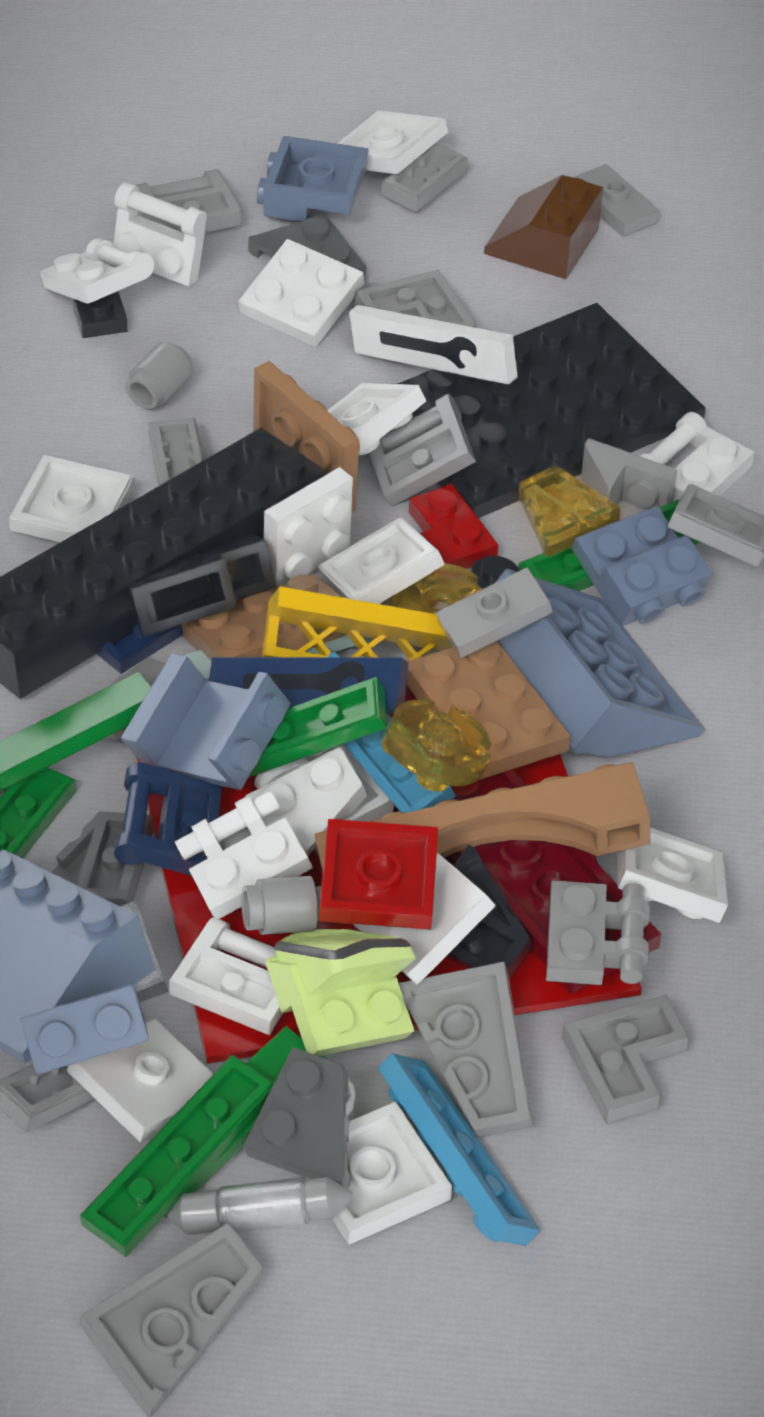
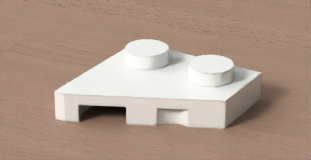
[245,746,367,877]

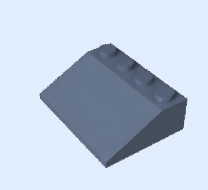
[495,568,705,758]
[0,849,156,1063]

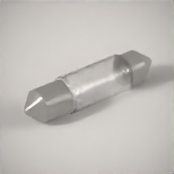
[168,1177,353,1235]

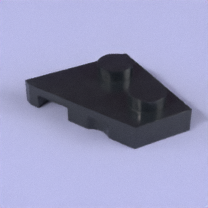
[446,844,533,979]

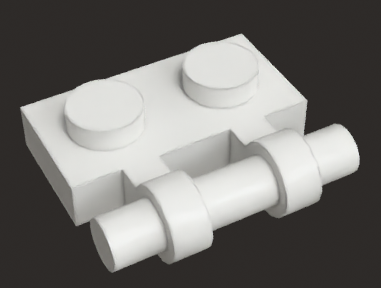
[175,790,313,919]

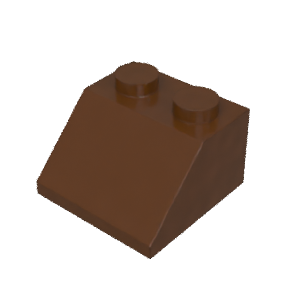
[484,175,603,279]

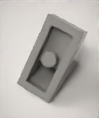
[581,438,677,522]

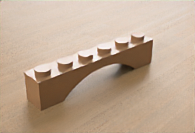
[314,762,650,875]

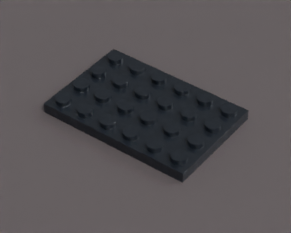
[391,303,706,518]

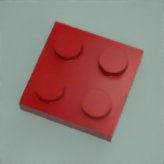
[319,819,438,930]

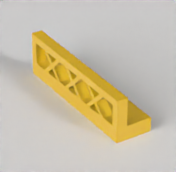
[262,586,453,661]

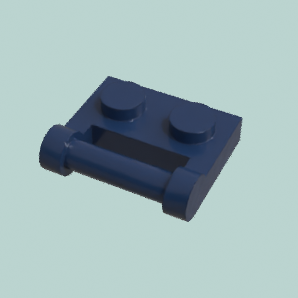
[114,763,222,876]

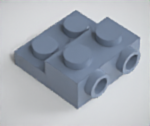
[257,136,369,221]
[571,505,713,626]

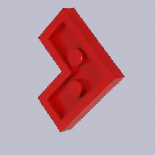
[409,484,499,589]

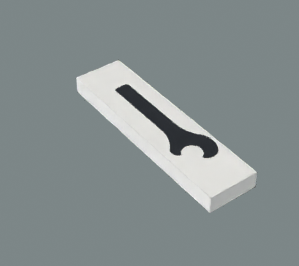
[349,305,517,384]

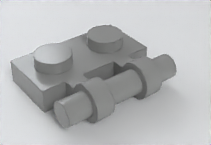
[546,880,650,985]

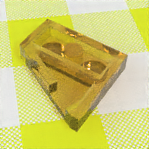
[519,466,620,557]

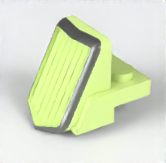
[265,929,416,1056]

